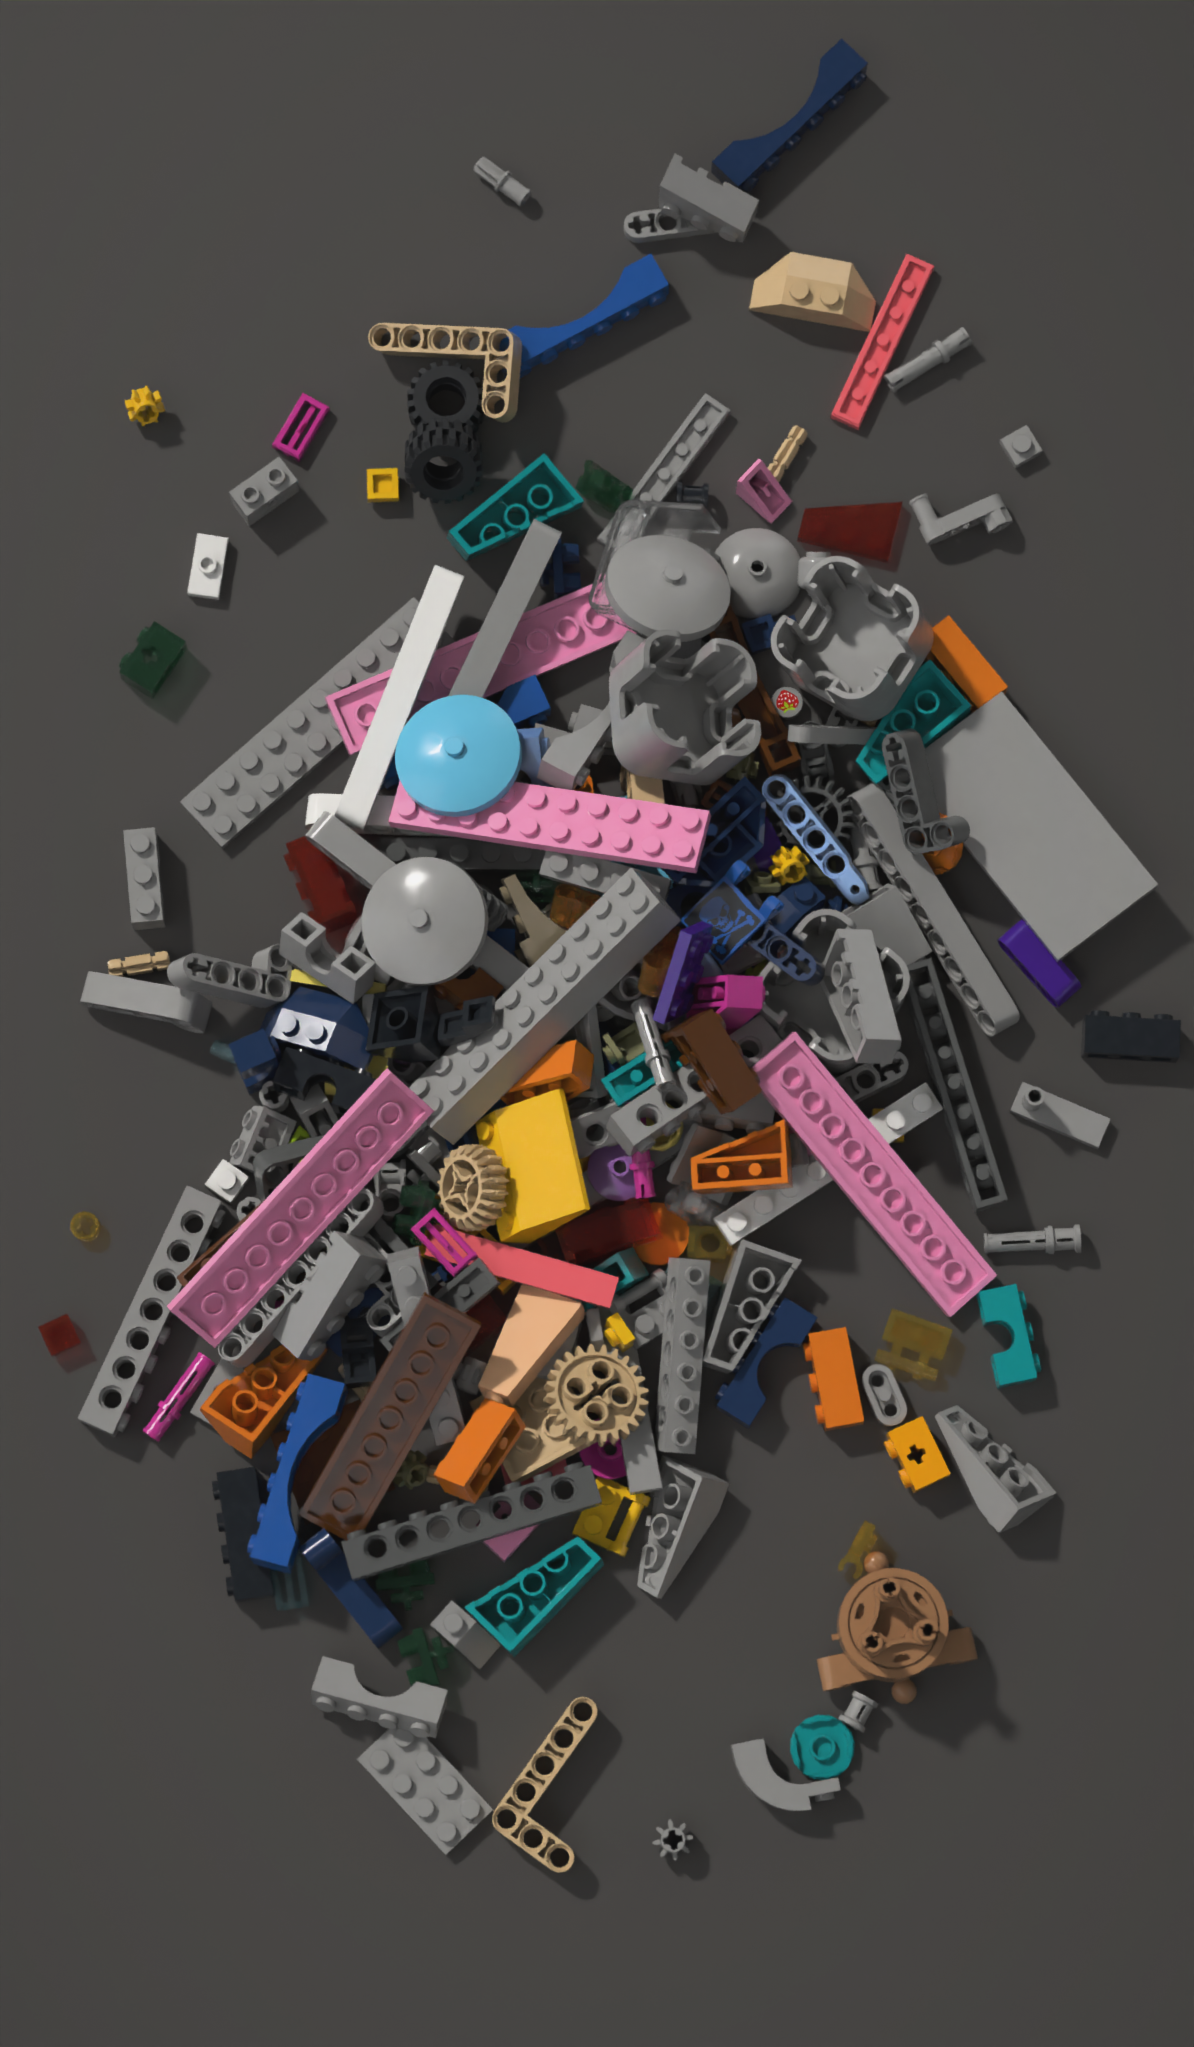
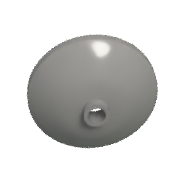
[715,528,801,620]

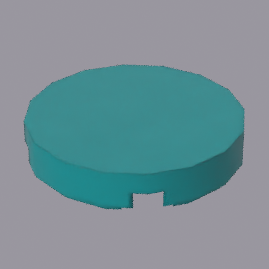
[790,1715,854,1780]

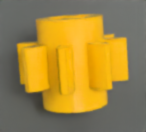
[125,385,165,426]
[768,845,810,885]

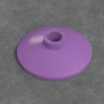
[588,1144,636,1201]

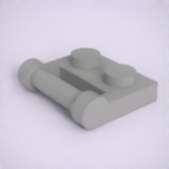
[610,1268,667,1350]

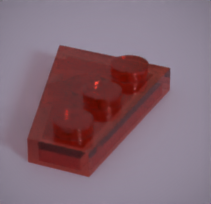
[797,502,903,563]

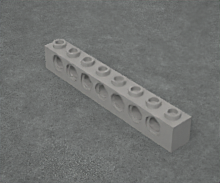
[77,1186,226,1437]

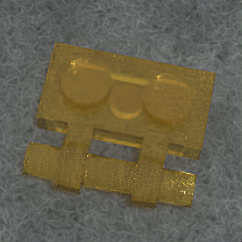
[874,1308,953,1382]

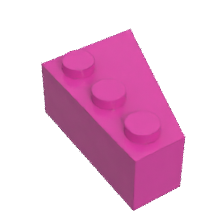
[686,975,766,1035]

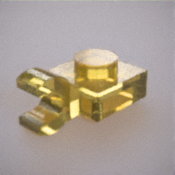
[837,1520,878,1580]

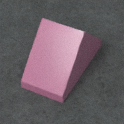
[736,459,792,524]

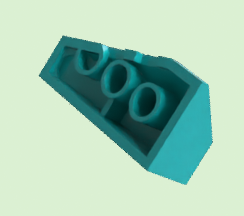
[855,660,971,785]

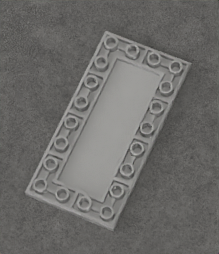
[908,691,1158,962]

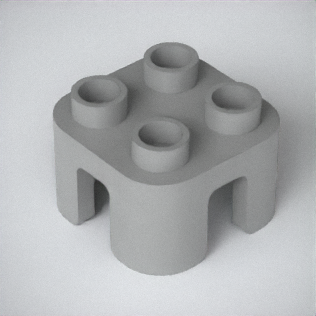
[771,556,934,721]
[609,629,761,785]
[755,909,910,1074]

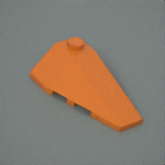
[200,1345,328,1459]

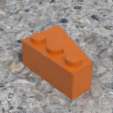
[500,1040,594,1106]
[690,1119,793,1195]

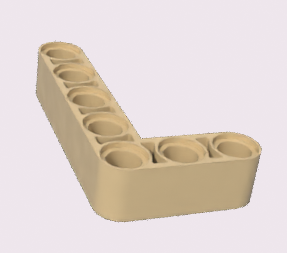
[368,323,522,423]
[492,1697,597,1873]

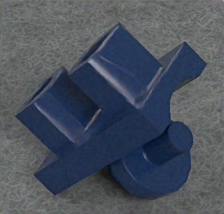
[540,538,581,600]

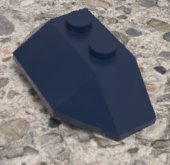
[661,776,767,888]
[259,987,374,1071]

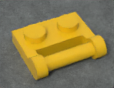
[572,1476,651,1557]

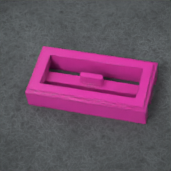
[272,393,330,462]
[410,1208,478,1277]

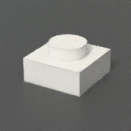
[204,1159,250,1204]

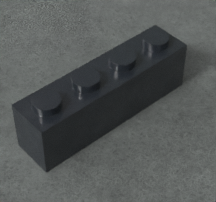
[212,1466,275,1603]

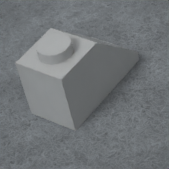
[289,1083,339,1137]
[430,1600,501,1670]

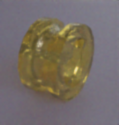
[70,1211,101,1242]

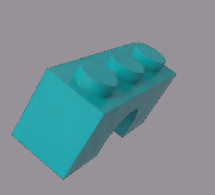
[976,1284,1041,1389]

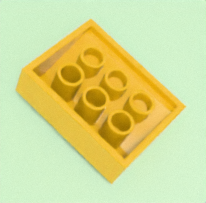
[475,1088,590,1244]

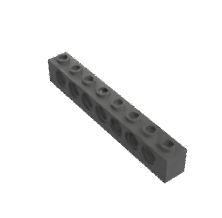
[905,958,1008,1214]
[341,1462,602,1581]

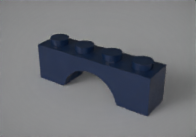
[714,1297,818,1429]

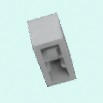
[229,456,299,526]

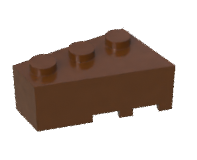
[660,1009,763,1115]

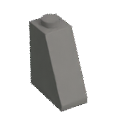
[841,884,932,965]

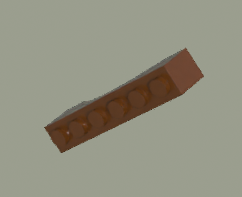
[705,603,801,777]

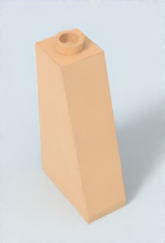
[478,1284,586,1406]

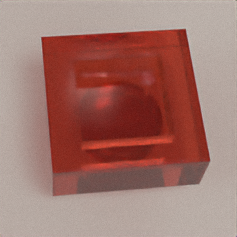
[38,1314,82,1357]

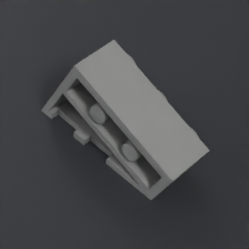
[658,153,759,243]

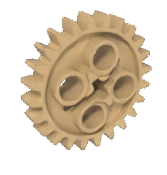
[544,1344,649,1447]

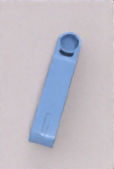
[762,774,870,905]

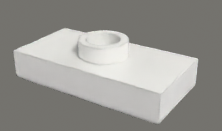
[187,533,229,600]

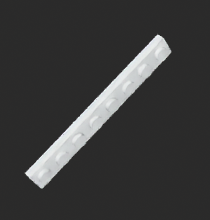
[713,1082,943,1246]

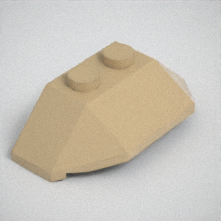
[749,252,876,332]

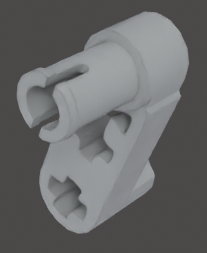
[909,493,1013,545]

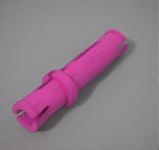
[624,1102,656,1199]
[142,1352,215,1443]

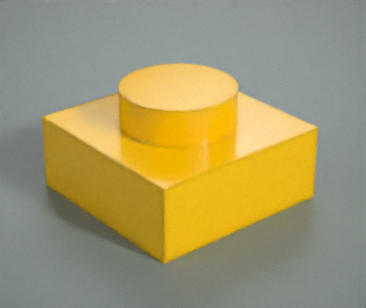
[367,468,399,502]
[604,1312,635,1353]

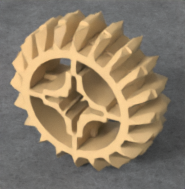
[436,1144,510,1231]

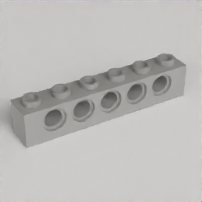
[606,1014,782,1157]
[654,1257,710,1454]

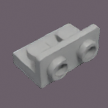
[229,1106,297,1173]

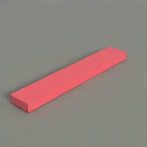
[830,254,935,430]
[424,1224,619,1309]

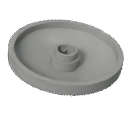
[605,535,731,642]
[362,857,488,986]

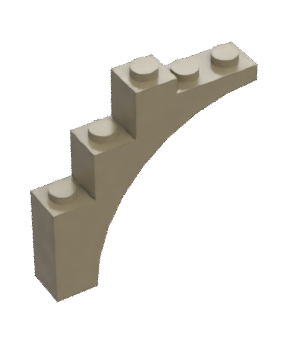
[499,874,679,975]

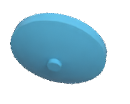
[395,695,522,817]

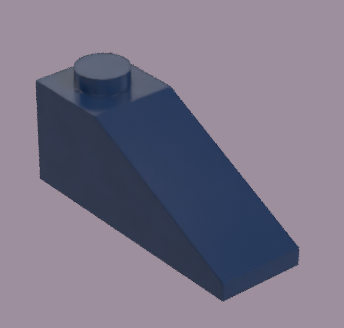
[752,876,826,968]

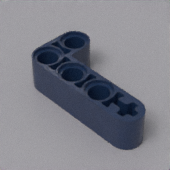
[708,921,825,986]
[299,1528,403,1649]

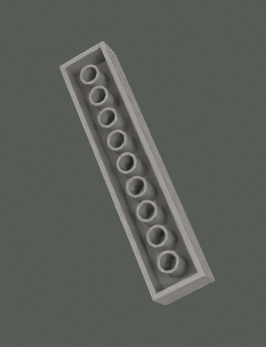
[409,867,681,1145]

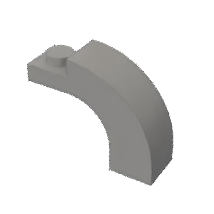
[731,1738,841,1812]

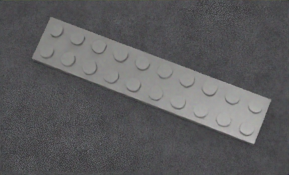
[180,597,455,850]

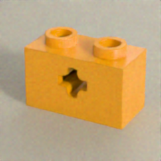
[884,1416,951,1493]

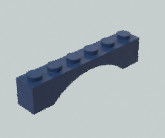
[711,38,868,193]

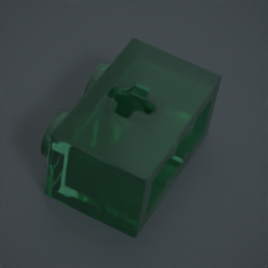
[119,621,188,699]

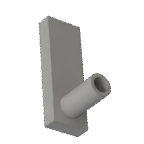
[1010,1082,1110,1149]

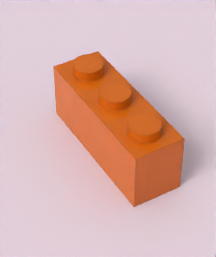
[924,615,1008,712]
[802,1327,864,1431]
[433,1398,526,1504]

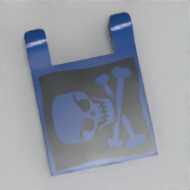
[681,860,784,965]

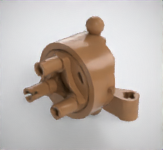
[816,1551,978,1704]

